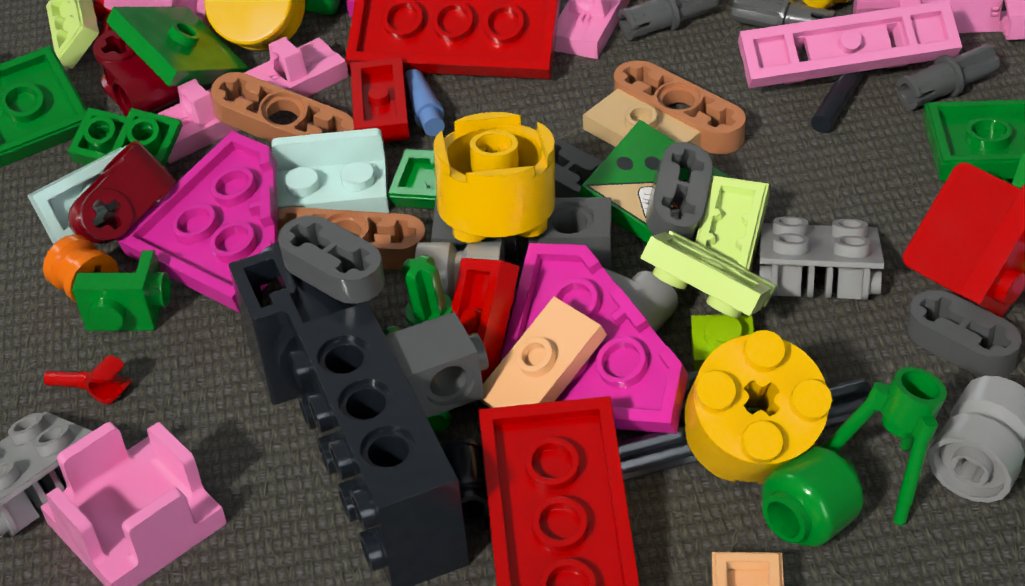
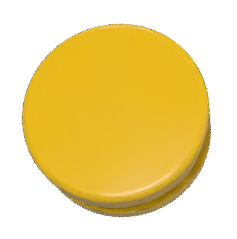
[204,0,305,51]

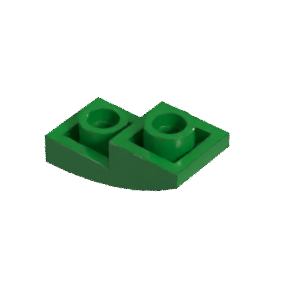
[67,107,183,167]

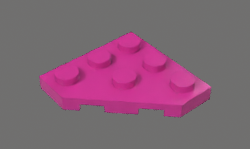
[117,131,279,313]
[500,243,689,434]

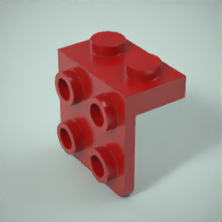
[903,162,1025,318]

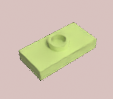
[46,0,99,69]
[695,176,770,271]

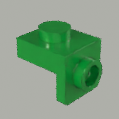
[72,250,171,331]

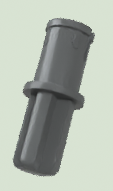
[618,0,719,41]
[732,0,837,28]
[896,44,1001,110]

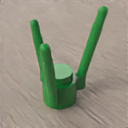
[821,367,947,526]

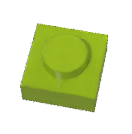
[691,314,754,371]

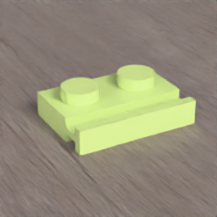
[640,230,777,318]

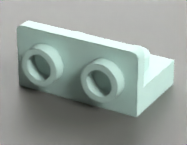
[271,128,389,213]

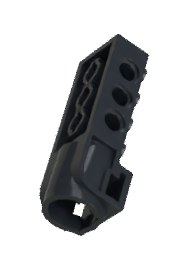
[229,241,470,586]

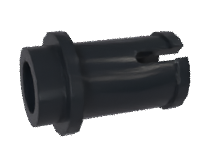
[443,438,489,524]

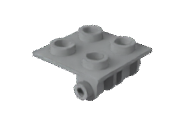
[759,216,884,300]
[0,411,93,537]

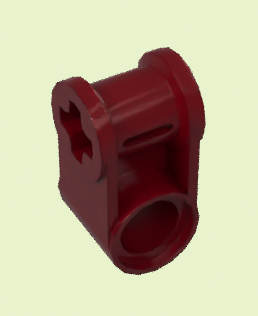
[93,30,180,116]
[68,140,177,243]

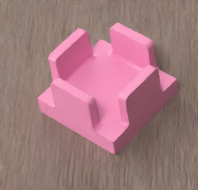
[40,422,227,586]

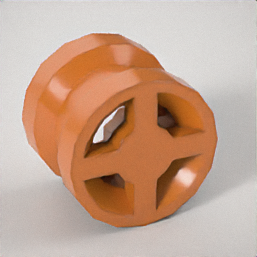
[43,234,119,303]

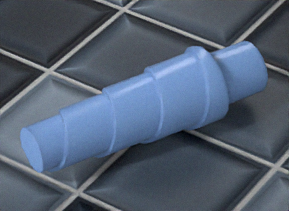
[404,69,445,136]

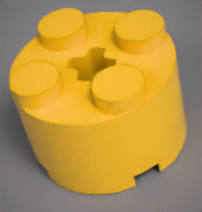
[433,112,555,243]
[685,330,832,484]

